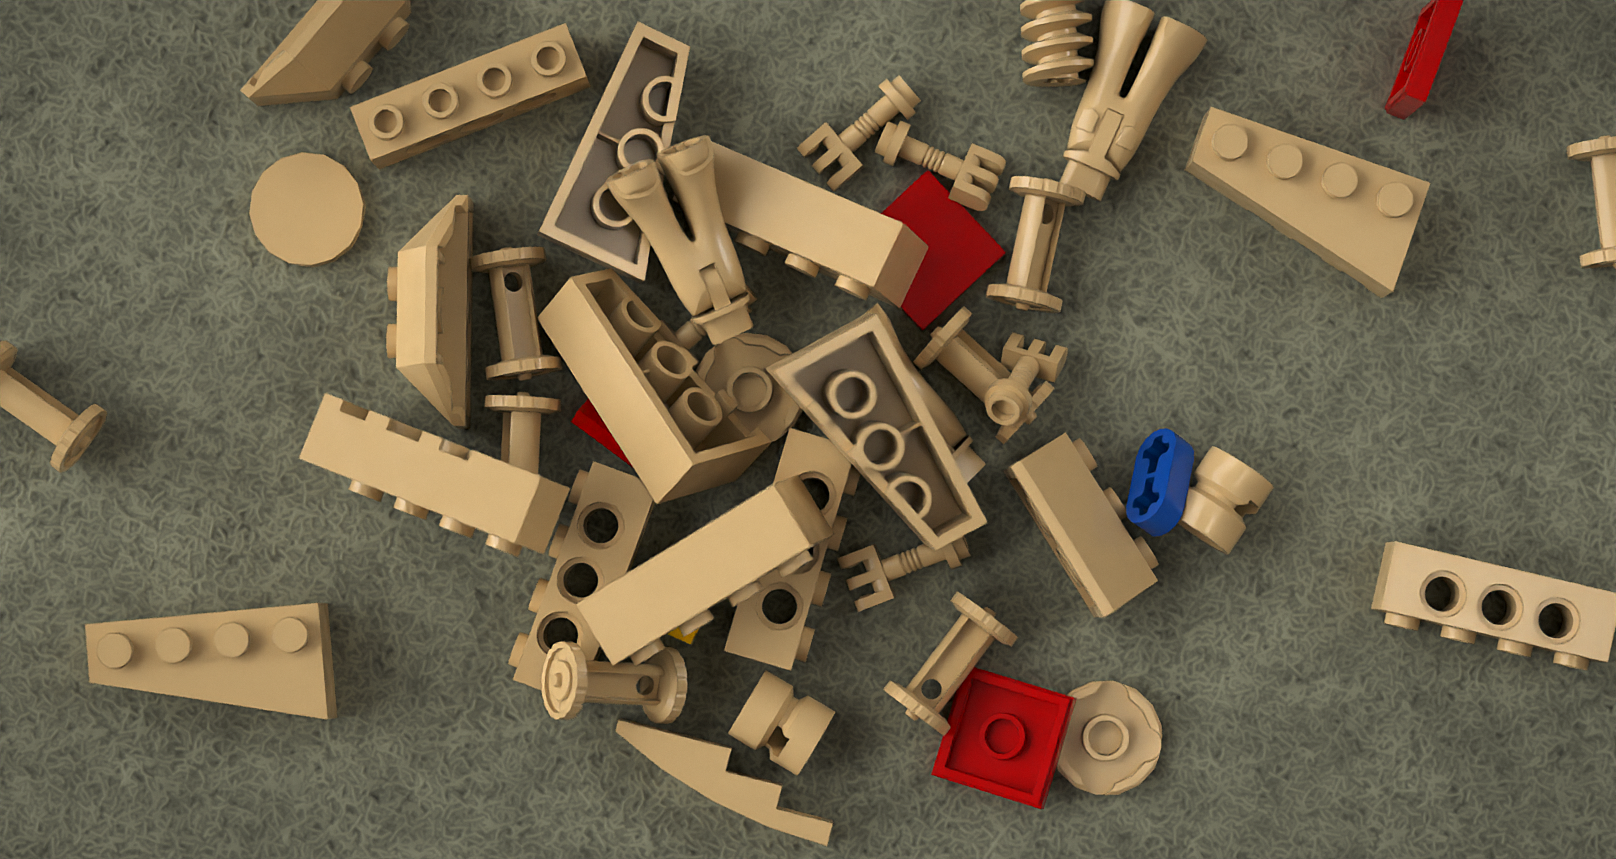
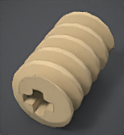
[1020,0,1094,87]

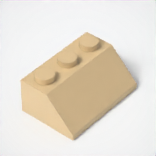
[1003,433,1159,617]

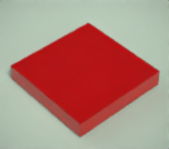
[1385,0,1464,120]
[881,170,1006,332]
[931,667,1077,809]

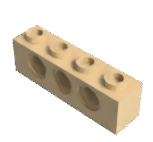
[350,23,591,169]
[724,428,860,671]
[508,461,655,691]
[1371,541,1616,671]

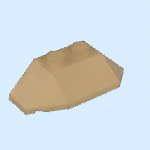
[240,0,411,106]
[386,195,474,429]

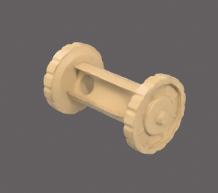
[1567,135,1616,269]
[986,176,1086,313]
[469,247,562,381]
[913,306,1055,445]
[0,340,107,473]
[484,392,561,475]
[883,591,1018,736]
[541,641,688,724]

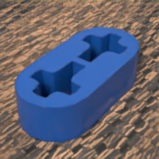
[1126,428,1194,537]

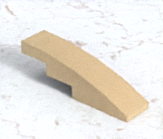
[616,718,833,846]

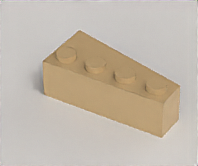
[537,22,690,284]
[1185,107,1430,298]
[672,141,929,310]
[537,268,772,504]
[765,313,988,551]
[299,393,570,557]
[576,474,834,666]
[85,603,337,720]

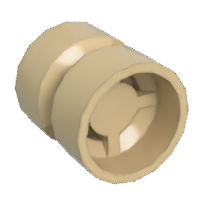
[1177,446,1274,555]
[728,670,835,776]

